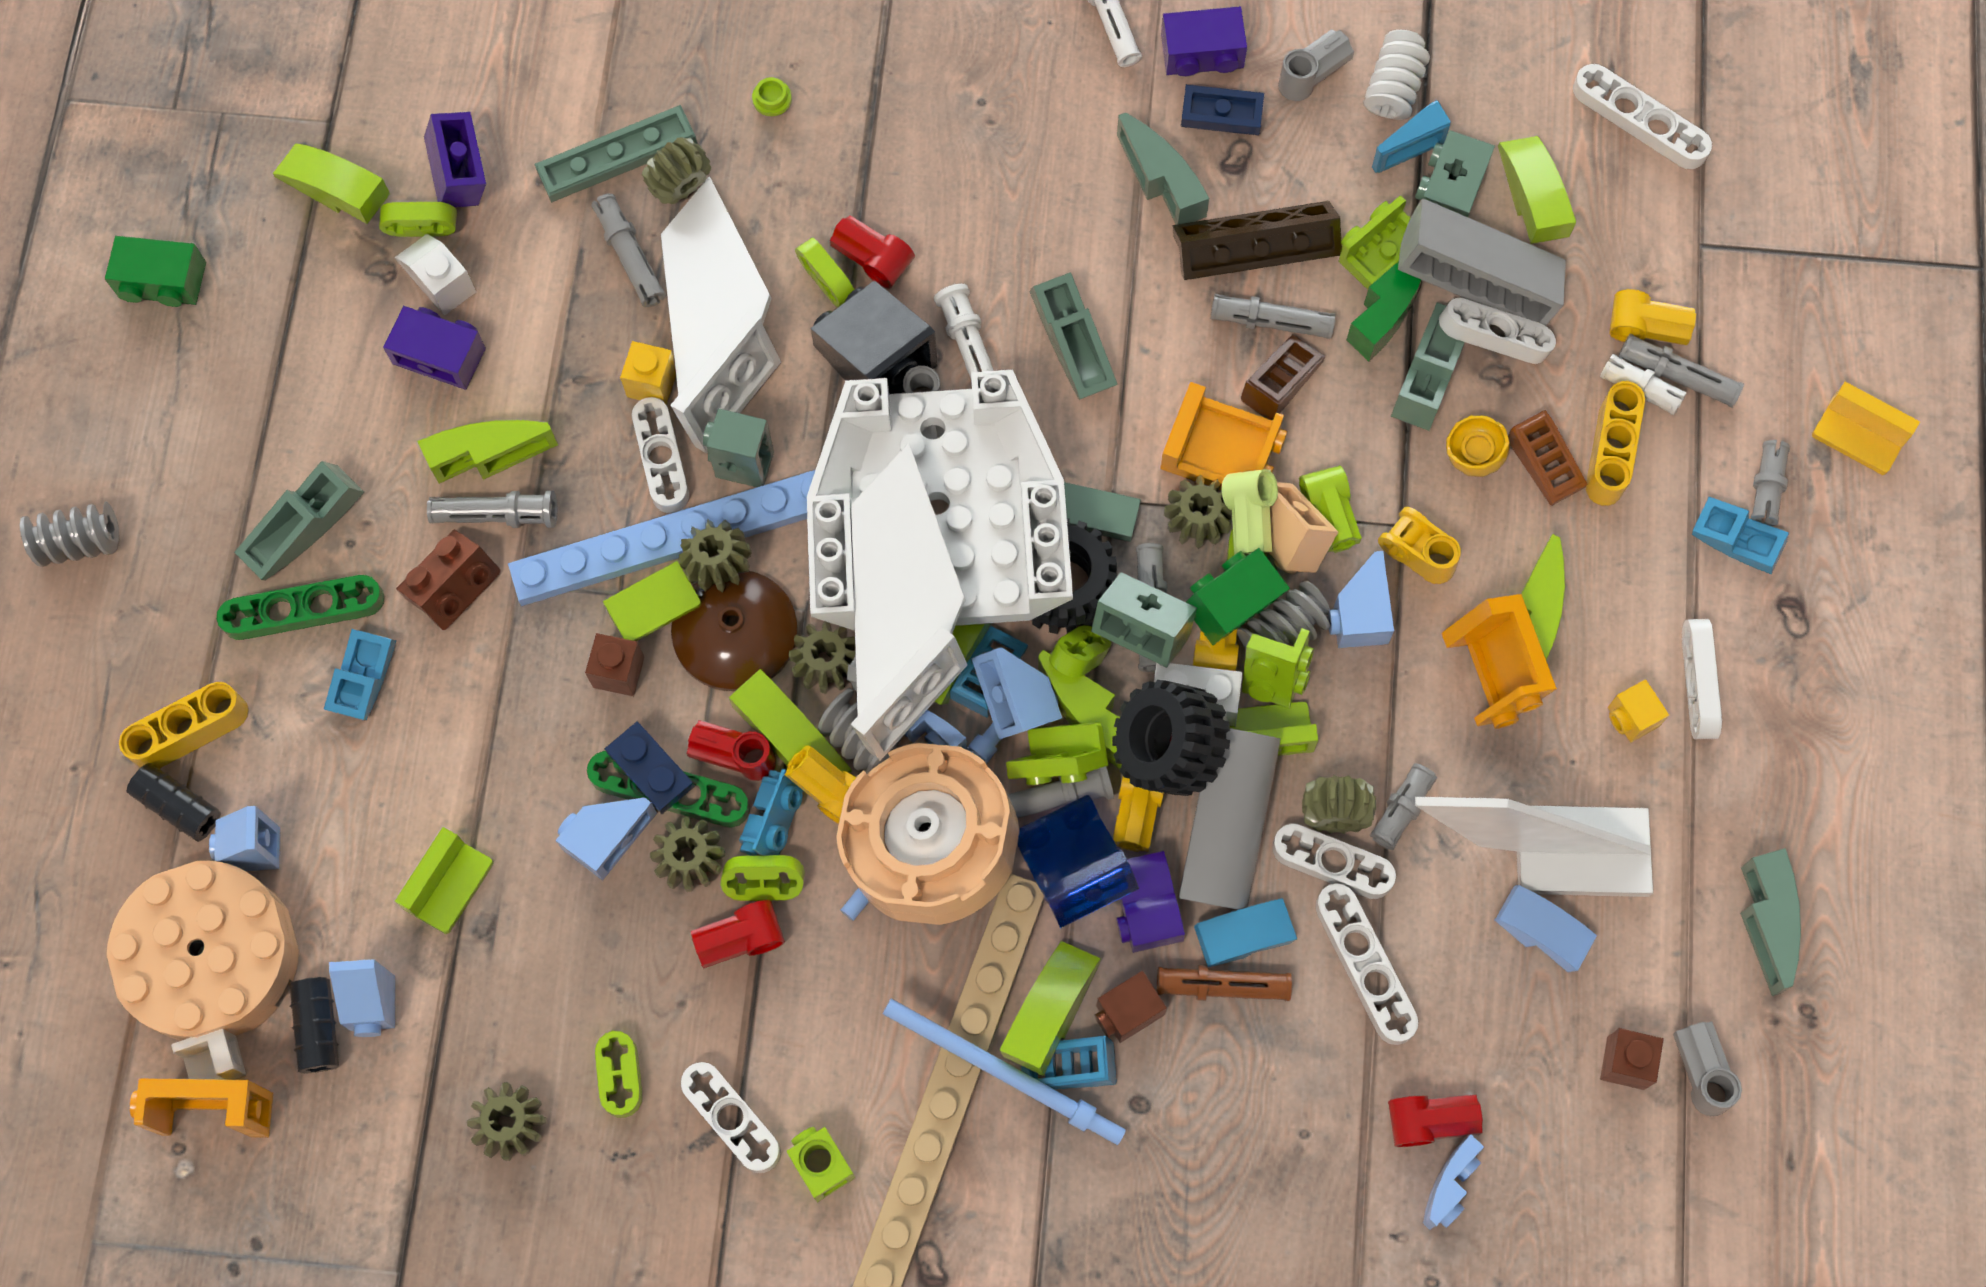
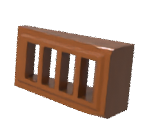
[1508,410,1588,506]

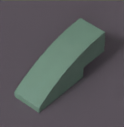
[1117,112,1210,225]
[1029,272,1118,400]
[1391,302,1465,431]
[234,461,364,581]
[1740,848,1801,996]

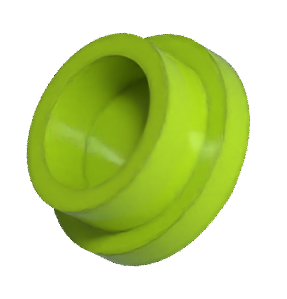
[752,77,792,117]

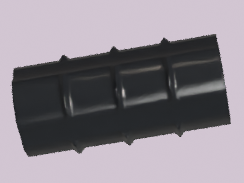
[126,763,221,842]
[289,977,339,1074]

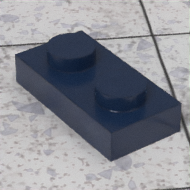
[1181,84,1264,136]
[604,721,695,815]

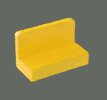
[1812,381,1920,475]

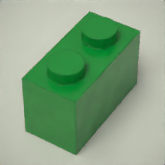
[105,236,206,307]
[1186,548,1290,646]

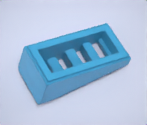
[1372,100,1451,173]
[950,626,1028,718]
[1021,1036,1117,1089]

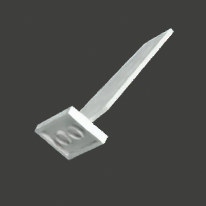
[661,176,781,454]
[851,443,967,761]
[1415,797,1653,897]

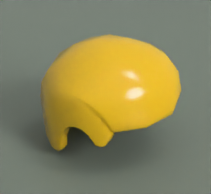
[1446,415,1510,477]

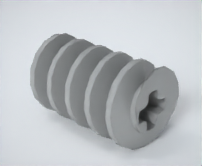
[20,501,119,567]
[1237,581,1330,648]
[818,688,902,774]

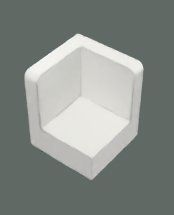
[171,1029,246,1080]

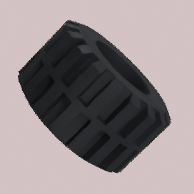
[1032,518,1117,634]
[1112,680,1230,796]

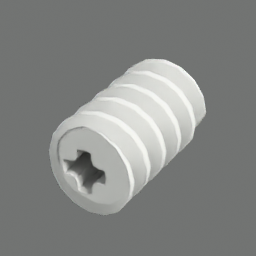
[1363,29,1430,120]

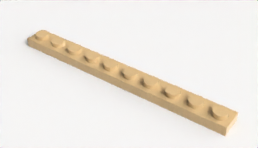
[852,874,1048,1287]

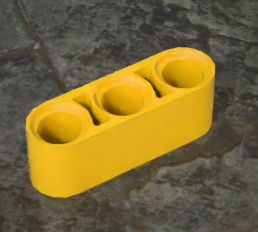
[1586,381,1645,506]
[119,682,249,769]

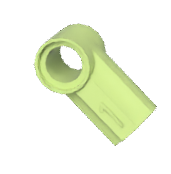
[1222,469,1278,555]

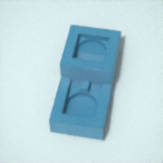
[1692,497,1789,575]
[324,629,397,720]
[1194,898,1297,967]

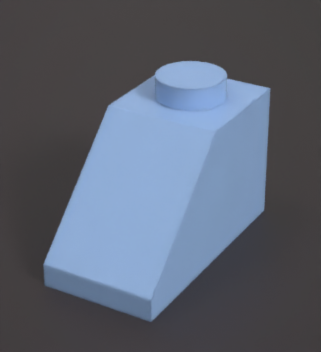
[1327,551,1394,648]
[971,647,1062,740]
[555,798,657,881]
[209,806,280,871]
[329,959,395,1037]

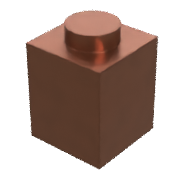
[585,633,645,697]
[1094,970,1167,1043]
[1600,1028,1664,1090]

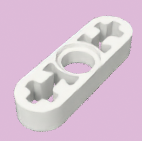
[1439,298,1556,364]
[632,397,689,513]
[1682,619,1722,739]
[1272,824,1396,899]
[681,1062,781,1173]

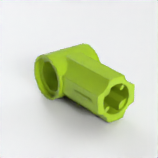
[1299,465,1362,553]

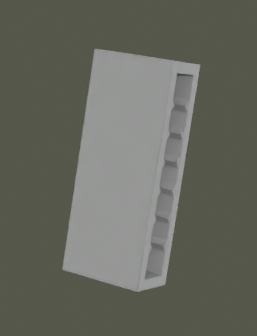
[1398,198,1566,326]
[1179,728,1281,909]

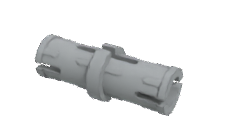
[1751,440,1790,526]
[1370,763,1437,850]

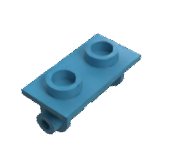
[739,769,803,856]

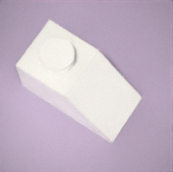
[395,234,476,316]

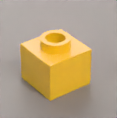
[1607,679,1669,743]

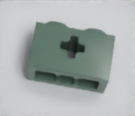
[1415,130,1495,217]
[703,408,774,487]
[1091,572,1197,668]

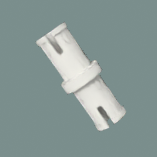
[1600,354,1687,416]

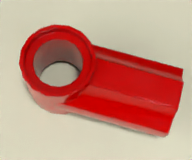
[830,215,915,289]
[686,720,776,781]
[690,900,785,969]
[1388,1095,1483,1147]

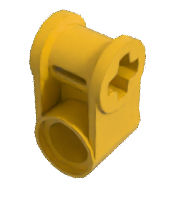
[1378,507,1461,584]

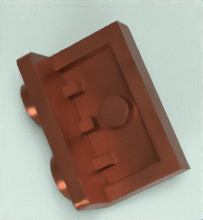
[396,529,501,630]

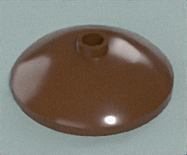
[671,571,798,691]

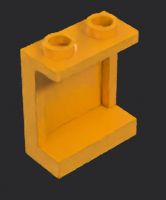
[1160,382,1288,490]
[1441,594,1557,729]
[130,1078,274,1138]

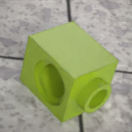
[786,1126,855,1203]

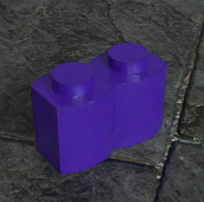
[1106,851,1185,953]

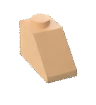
[1269,482,1338,574]

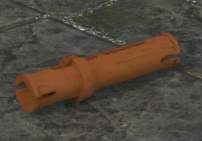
[1156,965,1292,1001]

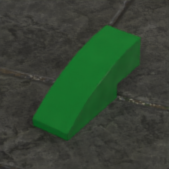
[1346,261,1422,362]

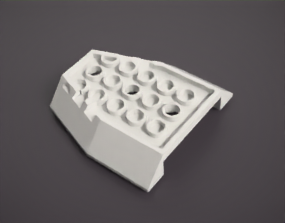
[807,370,1073,631]

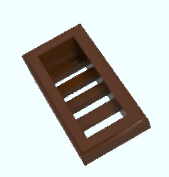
[1241,334,1325,420]

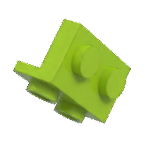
[1338,195,1411,290]
[1242,628,1314,708]
[1006,723,1108,785]

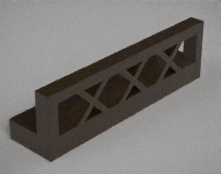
[1172,201,1342,280]

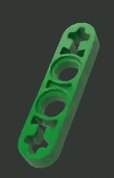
[216,575,385,640]
[587,751,750,828]

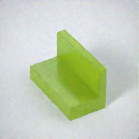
[603,561,701,641]
[1230,702,1318,756]
[395,827,494,934]

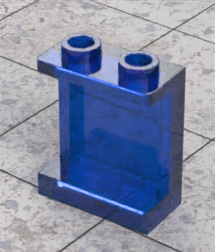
[1017,795,1140,928]

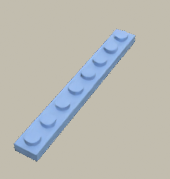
[508,470,815,606]

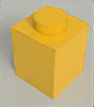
[620,341,676,405]

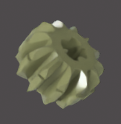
[642,137,712,204]
[1164,475,1232,549]
[679,519,752,593]
[789,621,856,694]
[1302,775,1376,834]
[650,816,725,892]
[467,1082,546,1161]

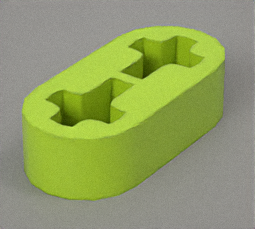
[379,202,457,237]
[795,238,854,308]
[1049,625,1111,677]
[720,855,805,901]
[595,1031,642,1118]

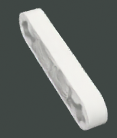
[1573,64,1712,169]
[1315,883,1418,1045]

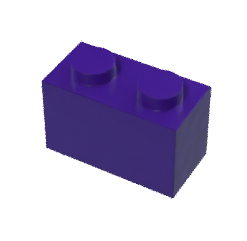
[1161,6,1247,77]
[424,112,486,207]
[383,305,486,390]

